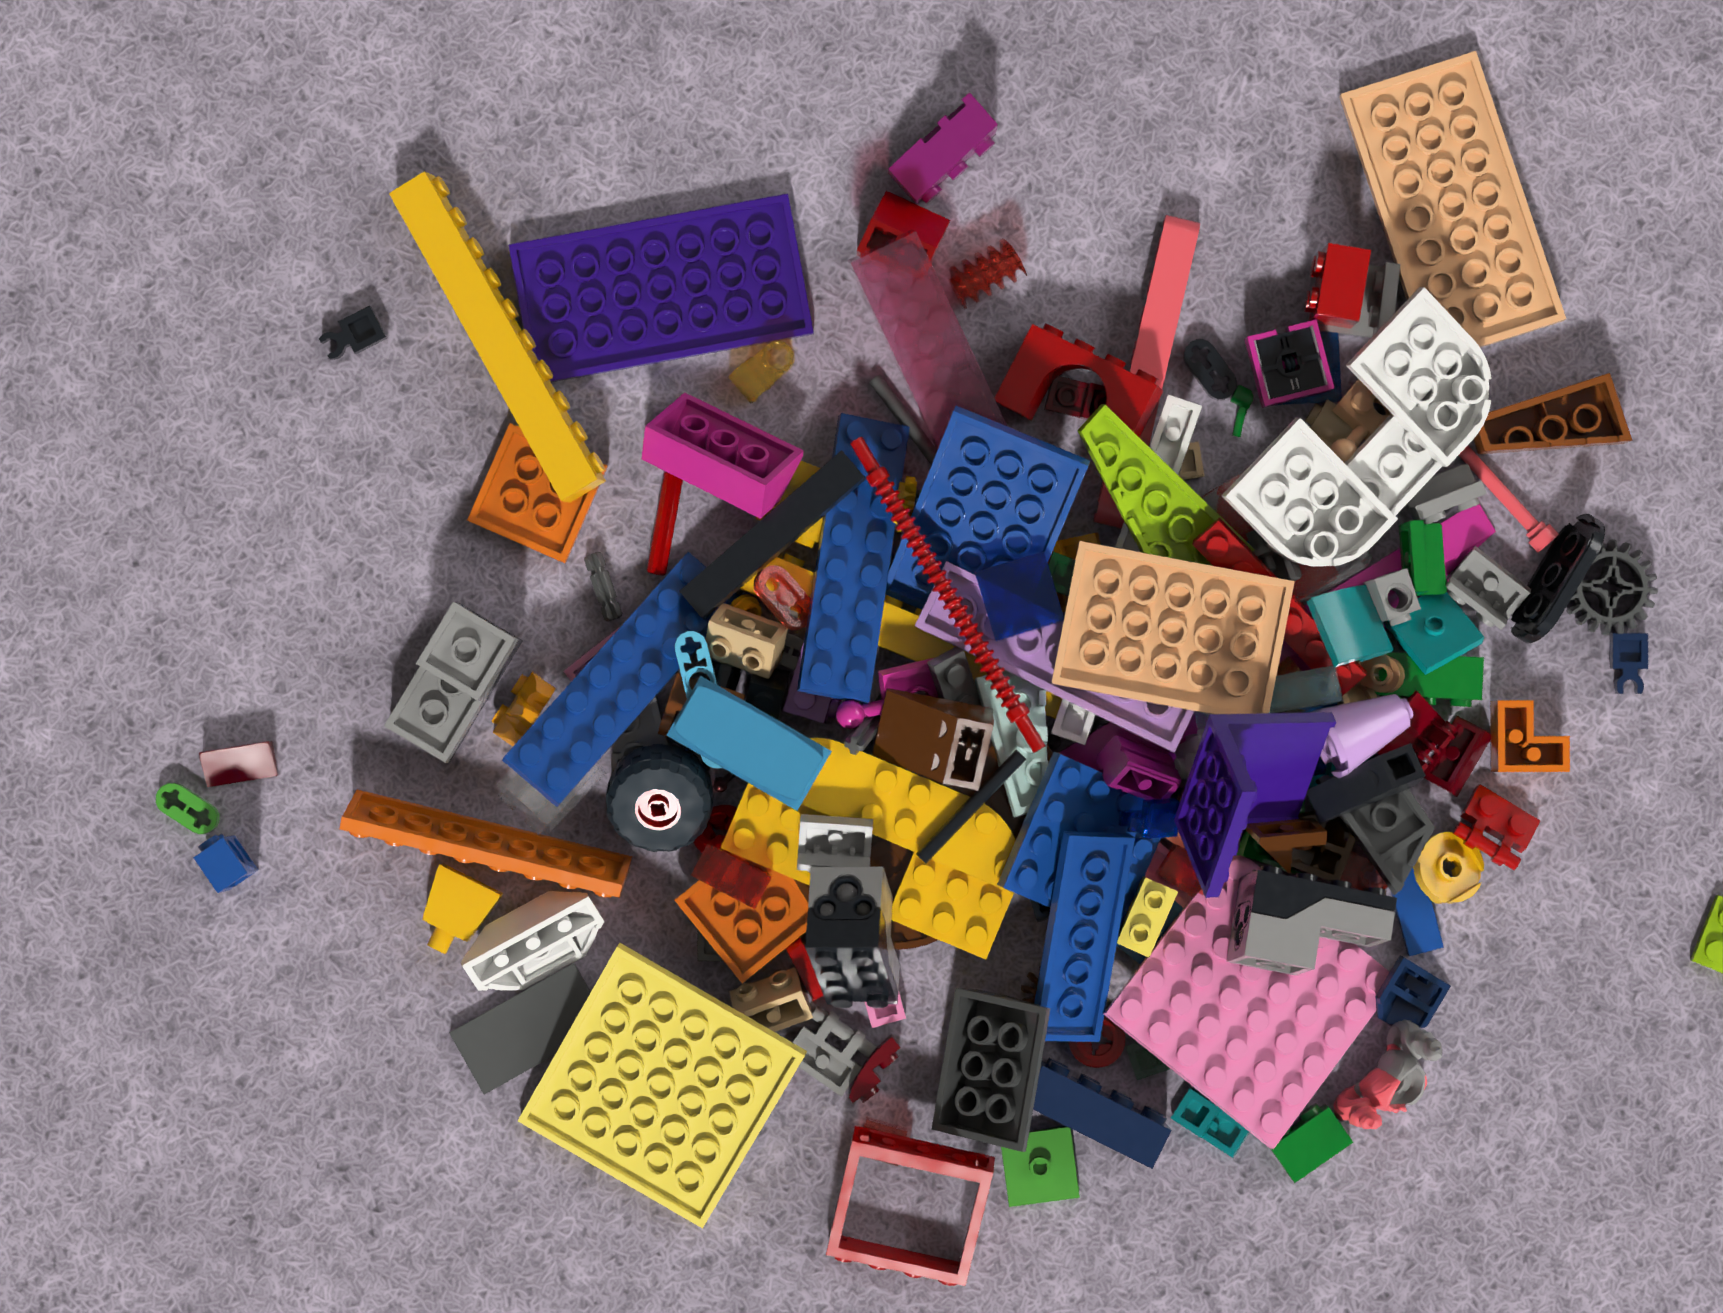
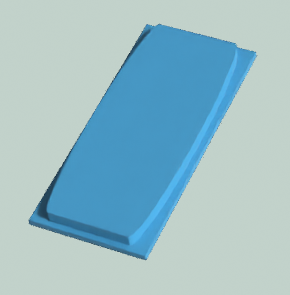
[667,676,832,811]

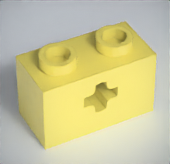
[1117,876,1178,957]

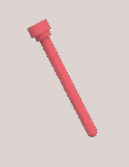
[1458,445,1559,553]

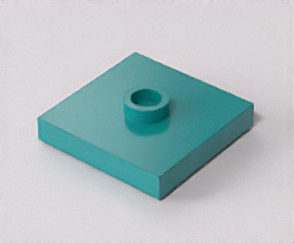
[1383,592,1484,675]

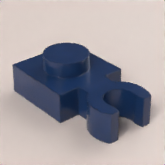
[1610,633,1648,694]

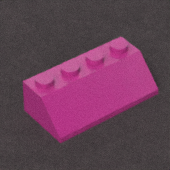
[641,392,804,519]

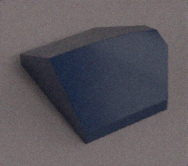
[1375,955,1451,1028]

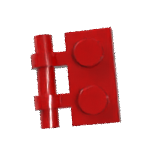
[1453,784,1540,870]

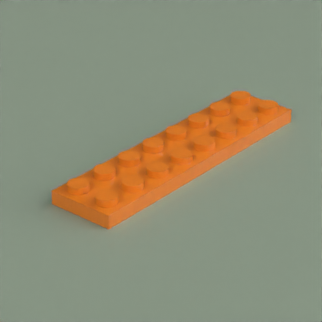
[339,789,633,898]

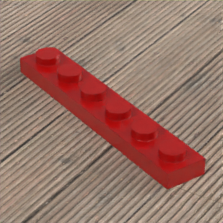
[1192,517,1367,699]

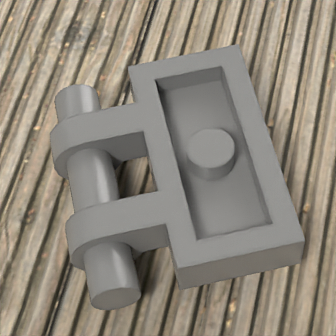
[792,1006,876,1097]

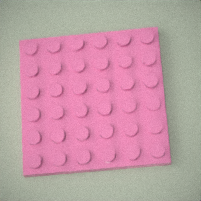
[1103,852,1390,1149]

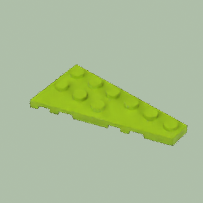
[1077,404,1255,566]

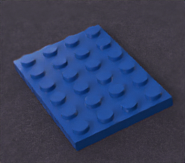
[885,406,1090,610]

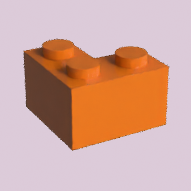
[1490,700,1570,772]

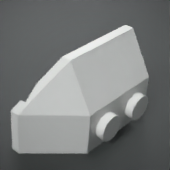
[461,891,604,991]

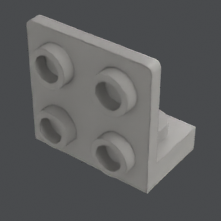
[1318,262,1400,338]

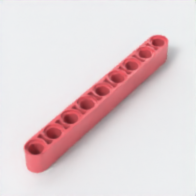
[1094,215,1200,529]

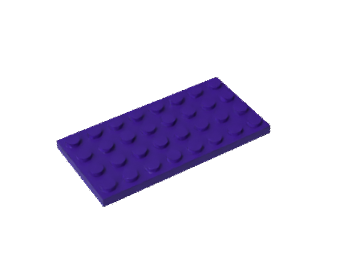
[508,194,814,383]

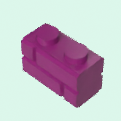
[1096,735,1182,805]

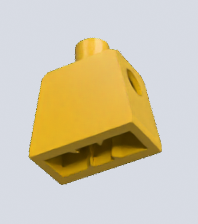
[422,863,503,954]

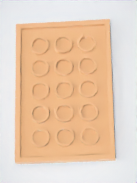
[1052,541,1295,714]

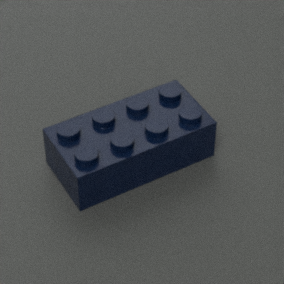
[1033,1057,1172,1169]

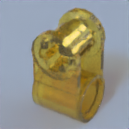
[728,341,795,404]

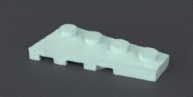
[974,671,1049,818]

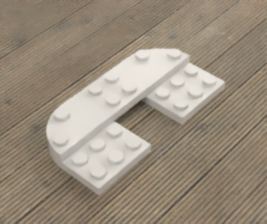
[1222,287,1492,567]

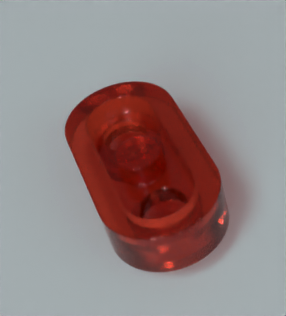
[754,565,811,630]

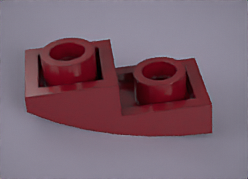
[1044,376,1107,420]
[849,1034,901,1103]

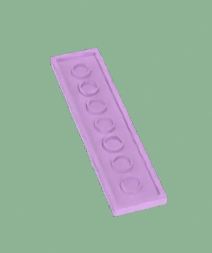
[915,561,1195,753]

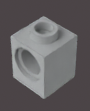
[1363,568,1421,626]

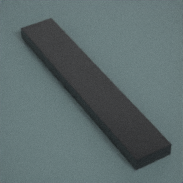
[679,450,866,619]

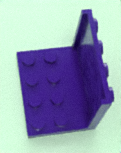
[1174,712,1336,898]

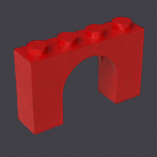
[993,323,1164,438]

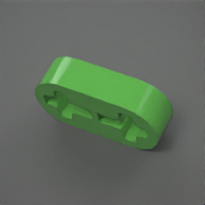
[156,783,220,834]

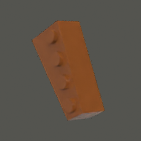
[1473,373,1633,455]

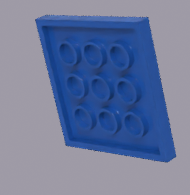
[997,752,1174,929]

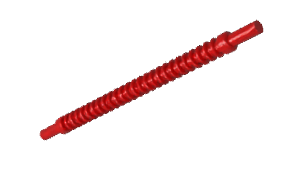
[850,437,1046,753]

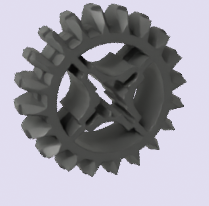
[1566,539,1658,636]

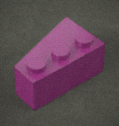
[888,92,998,204]

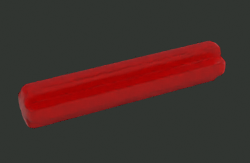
[647,472,683,576]

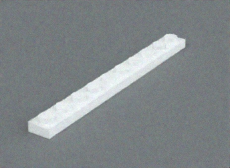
[1051,395,1202,745]

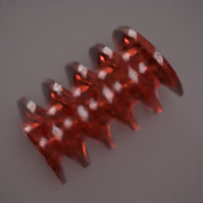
[948,238,1027,310]

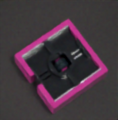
[1244,319,1334,408]

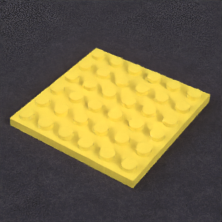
[518,943,807,1229]

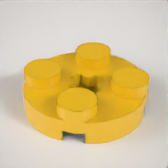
[1412,832,1484,904]

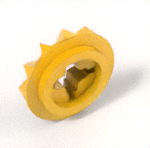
[893,475,917,532]

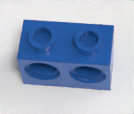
[193,834,258,893]

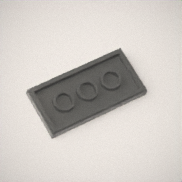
[449,962,591,1095]

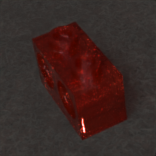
[691,842,773,909]

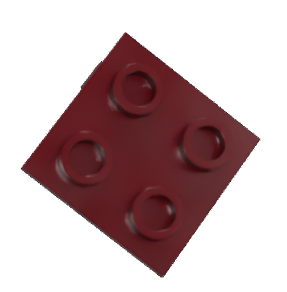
[1377,691,1457,771]

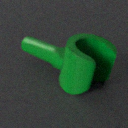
[1230,385,1254,437]

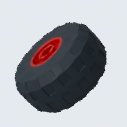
[606,744,714,852]

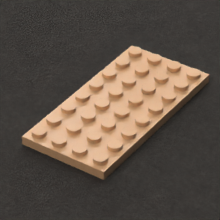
[1339,51,1566,348]

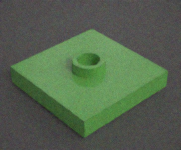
[1001,1126,1080,1207]

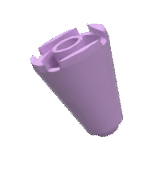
[1310,694,1413,778]

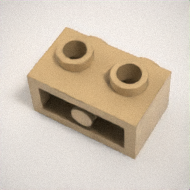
[705,603,788,679]
[729,967,813,1032]

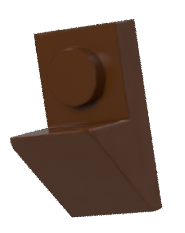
[1246,818,1327,873]

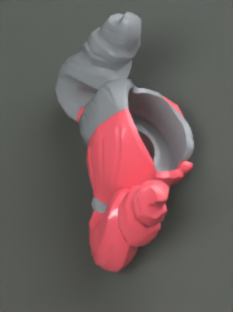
[1333,1019,1442,1129]

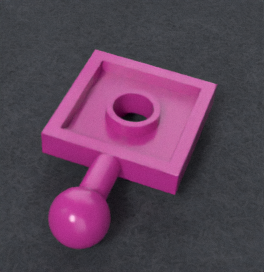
[836,657,939,729]

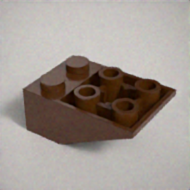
[872,688,994,790]

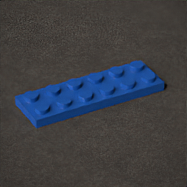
[1034,831,1135,1042]

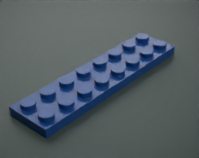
[797,413,910,704]
[502,552,740,807]

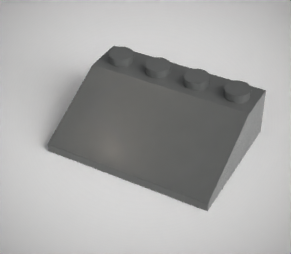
[931,988,1051,1152]

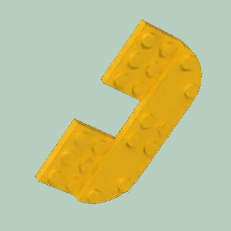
[721,737,1016,960]

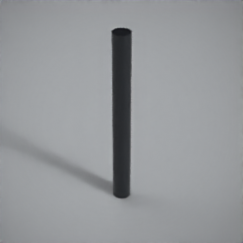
[916,750,1026,864]

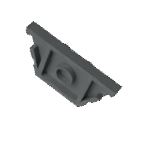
[1315,775,1435,895]

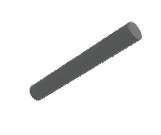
[869,374,937,465]

